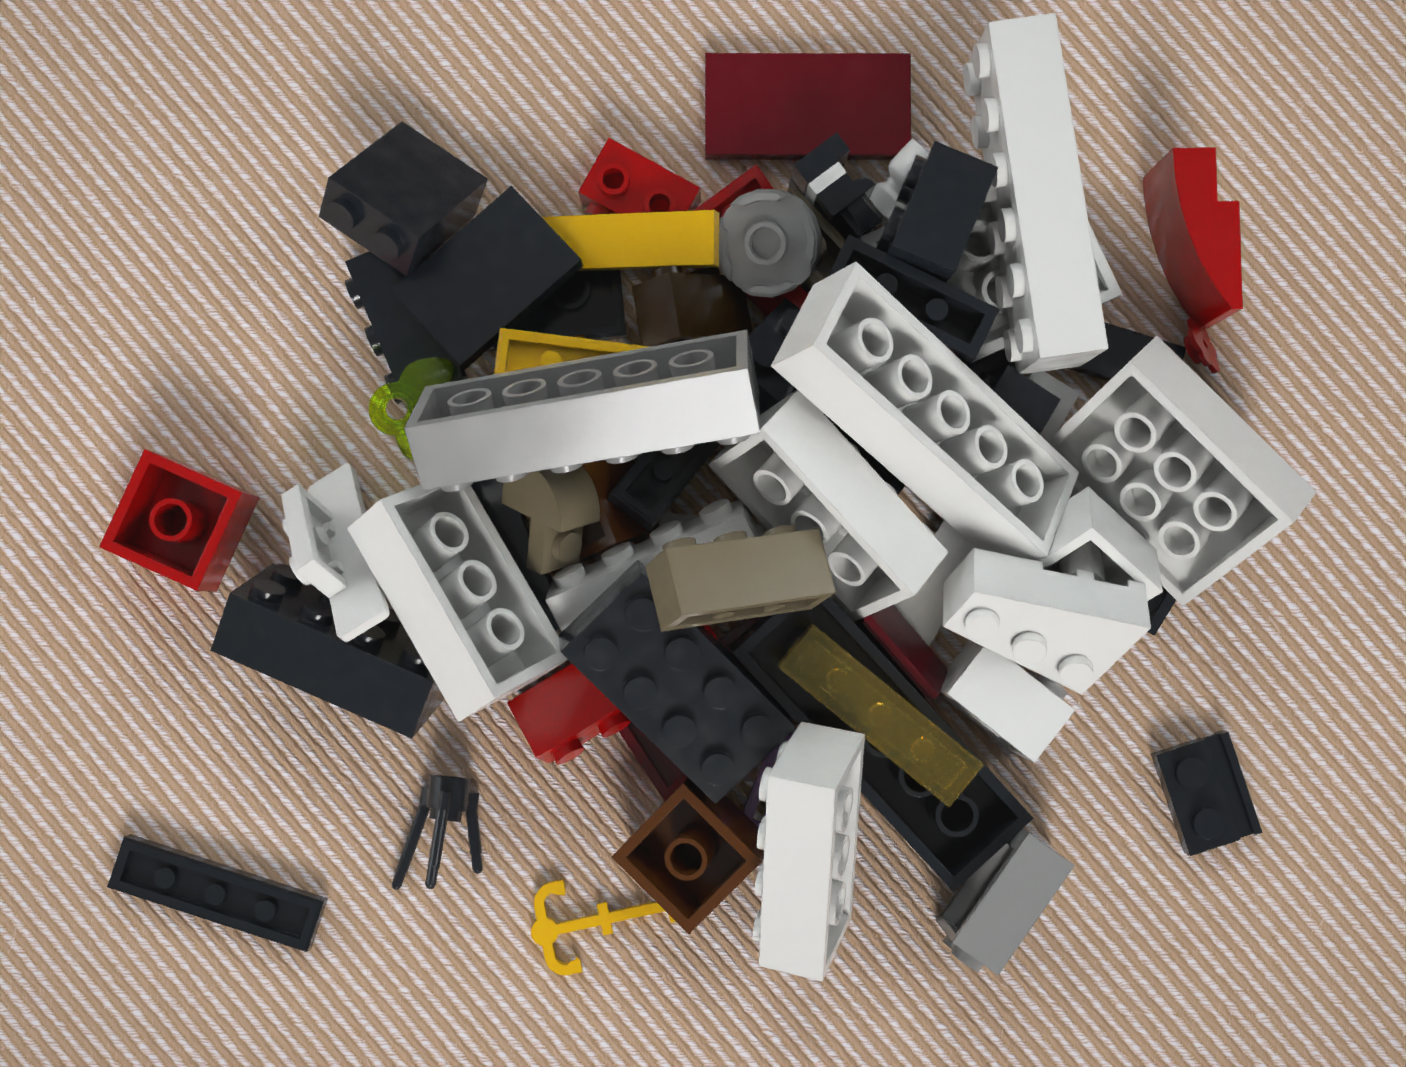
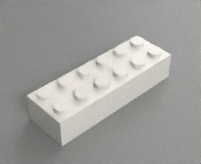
[963,13,1108,374]
[771,262,1079,560]

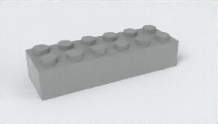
[404,330,760,492]

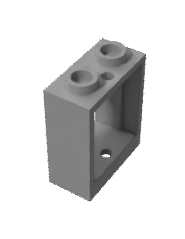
[936,829,1075,975]

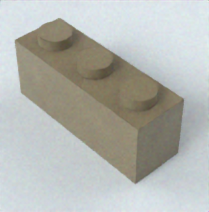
[645,525,836,632]

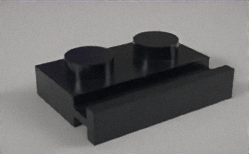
[1150,730,1263,856]

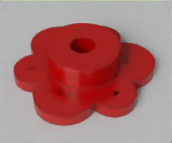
[1183,317,1220,374]

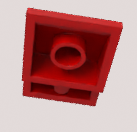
[1143,147,1243,328]

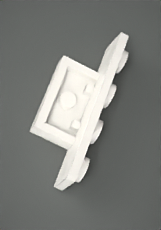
[281,463,390,642]

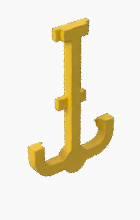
[531,878,676,976]

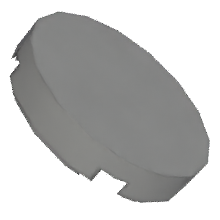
[719,189,822,298]

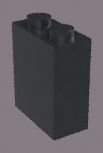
[319,121,488,276]

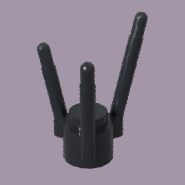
[392,775,483,890]

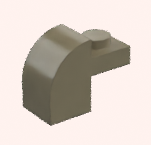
[501,466,600,575]

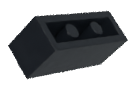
[828,235,1000,366]

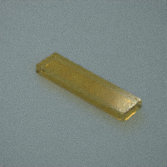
[777,623,984,807]

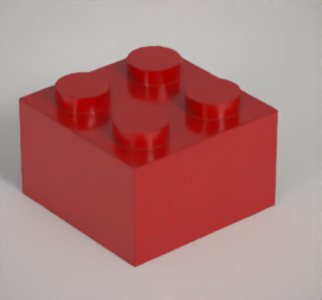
[99,449,260,592]

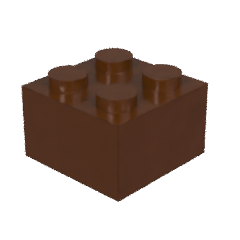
[612,777,764,934]

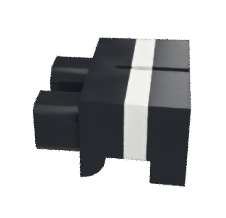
[788,133,884,240]

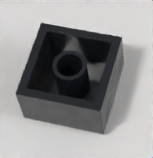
[876,141,998,283]

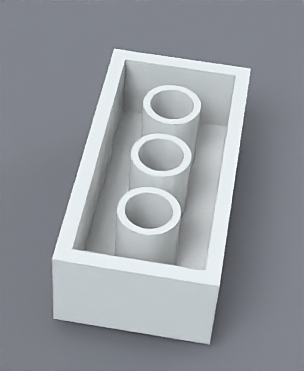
[708,390,948,622]
[347,484,568,722]
[753,722,865,982]

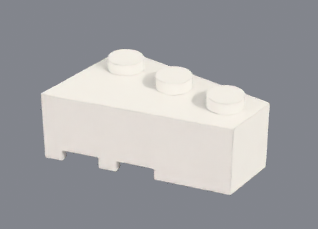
[943,548,1151,695]

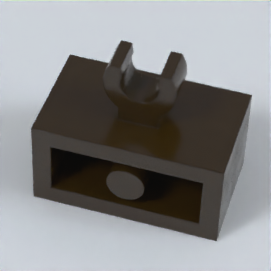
[632,265,752,347]

